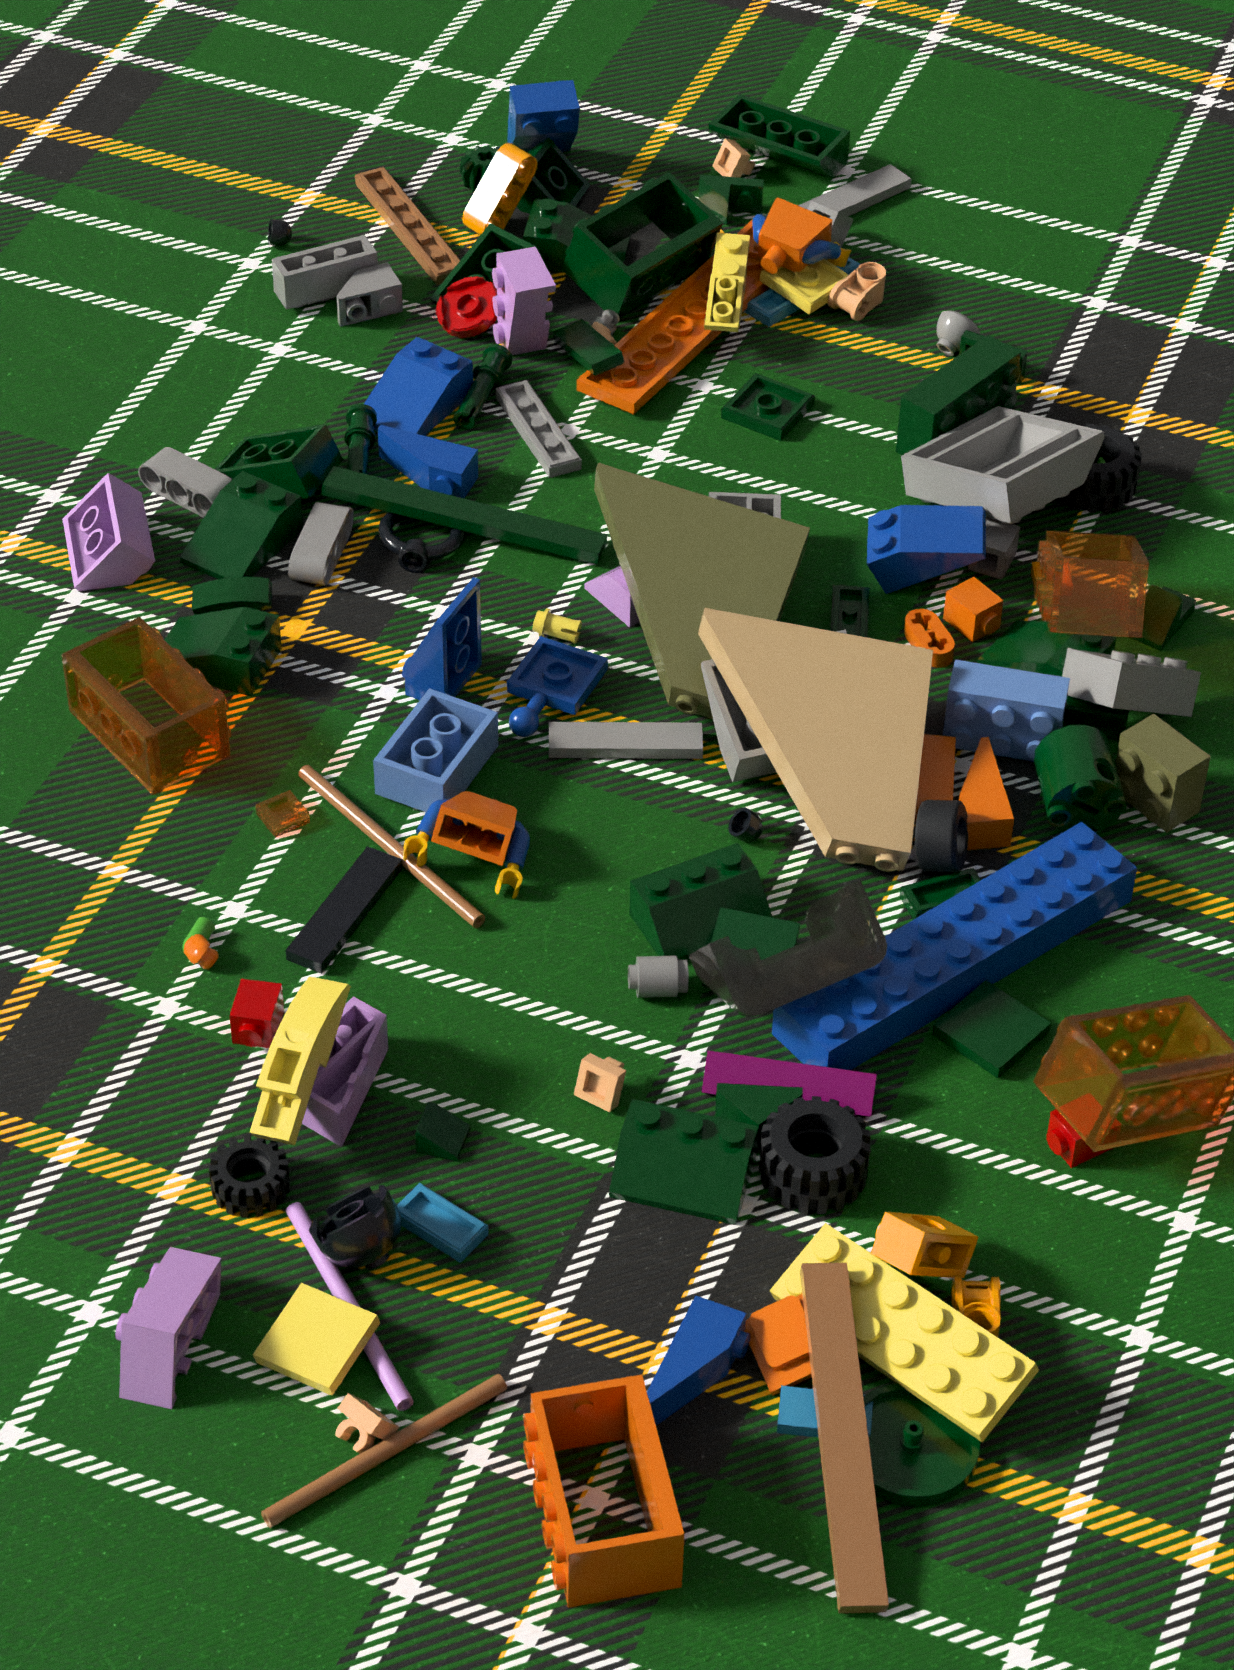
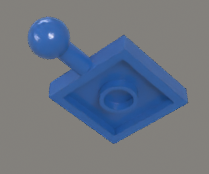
[507,636,608,737]

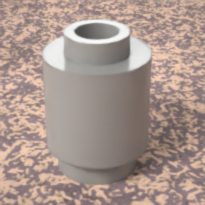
[628,956,688,998]

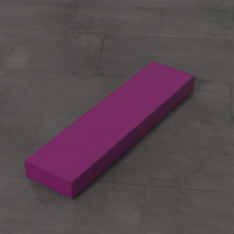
[702,1050,877,1117]

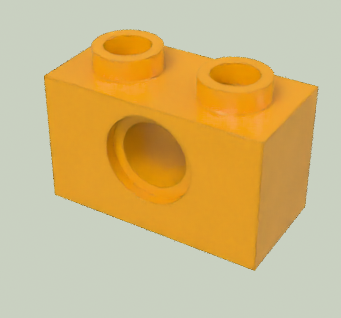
[870,1212,978,1278]

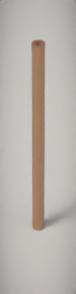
[299,765,485,928]

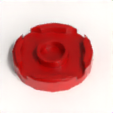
[436,276,497,338]

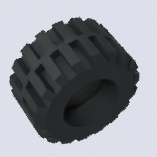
[1061,424,1142,513]
[759,1096,871,1214]

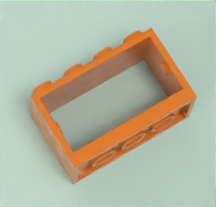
[523,1374,685,1608]

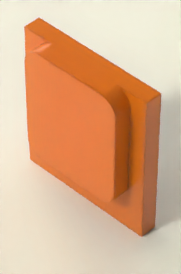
[744,1294,812,1396]

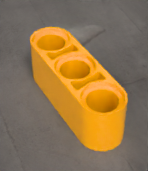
[462,143,538,235]

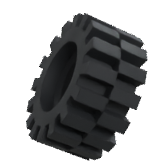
[209,1134,290,1218]

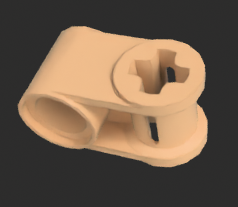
[828,262,886,321]

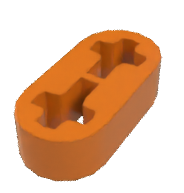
[904,609,955,668]

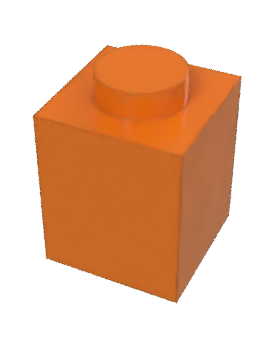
[943,577,1003,642]

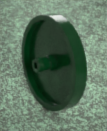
[863,1383,980,1507]

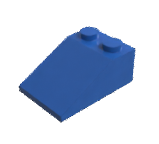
[507,80,580,152]
[364,337,473,436]
[867,505,986,594]
[402,577,482,700]

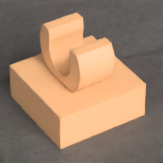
[712,139,756,178]
[574,1053,626,1113]
[335,1393,399,1454]

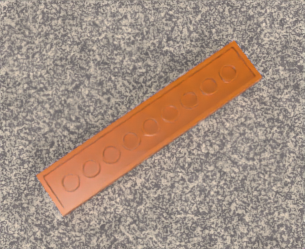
[577,219,769,414]

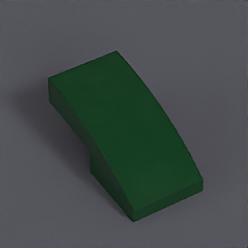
[192,577,272,615]

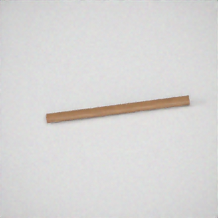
[261,1374,507,1528]

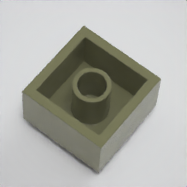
[1116,714,1211,833]

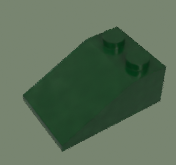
[523,199,630,273]
[430,223,551,304]
[214,424,343,502]
[180,471,303,579]
[148,607,282,696]
[977,620,1117,677]

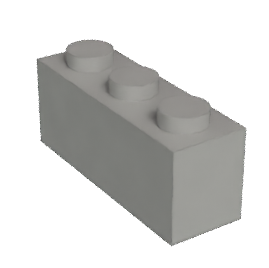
[272,235,378,310]

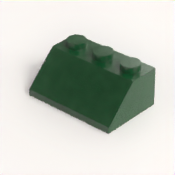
[629,843,773,960]
[609,1099,759,1225]

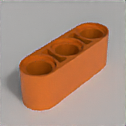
[914,734,956,823]

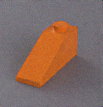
[959,737,1014,850]

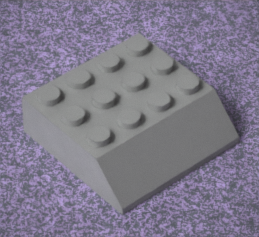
[901,406,1104,524]

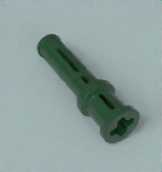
[453,344,513,429]
[344,404,377,474]

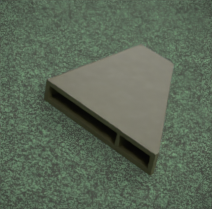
[594,463,810,719]

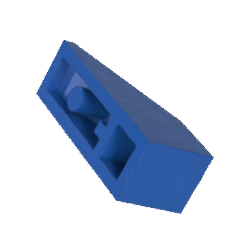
[378,425,478,498]
[647,1295,751,1425]

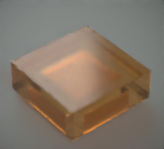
[256,790,310,838]

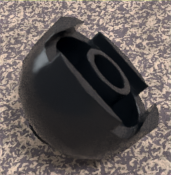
[309,1185,401,1270]

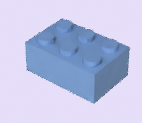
[943,660,1070,761]
[373,688,498,812]

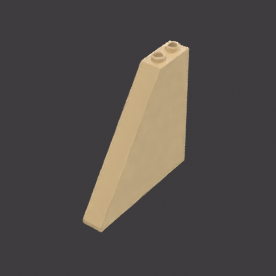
[698,608,933,871]

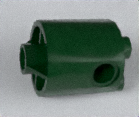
[1034,725,1127,836]

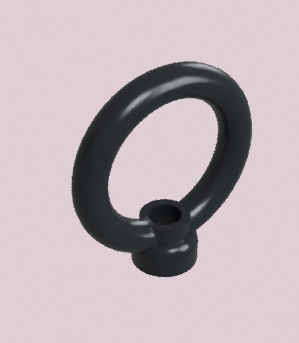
[378,512,465,573]

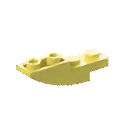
[704,233,750,332]
[250,976,351,1145]

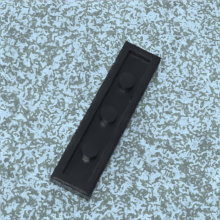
[286,846,402,974]

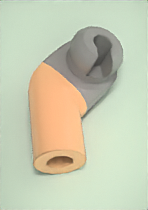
[591,309,620,345]

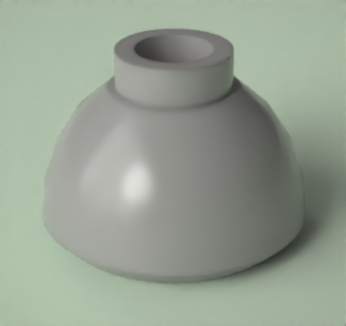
[936,310,981,356]

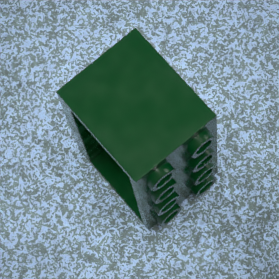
[562,172,723,319]

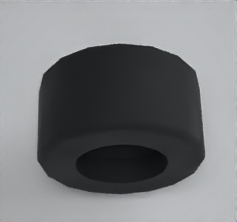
[915,800,968,872]

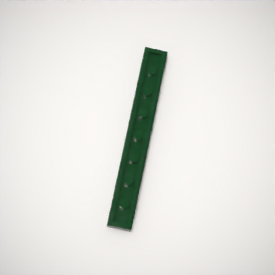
[322,466,608,564]

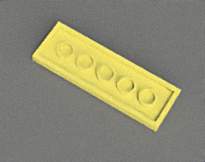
[770,1223,1039,1442]

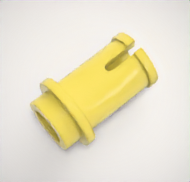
[533,608,582,644]

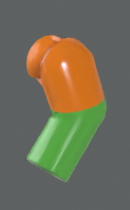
[182,917,219,969]

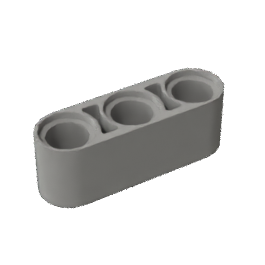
[138,447,232,518]
[288,502,354,586]

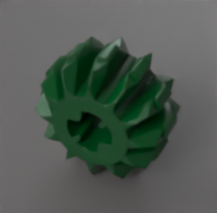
[460,145,500,193]

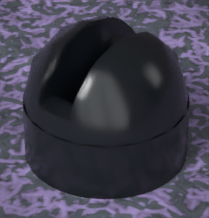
[268,218,292,246]
[728,807,763,842]

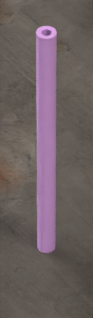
[286,1202,414,1411]

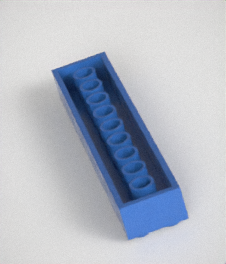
[772,822,1137,1070]

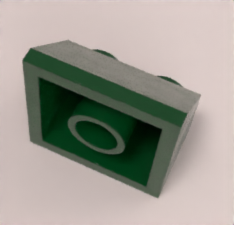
[517,137,590,214]

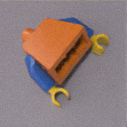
[752,197,851,274]
[403,791,530,899]

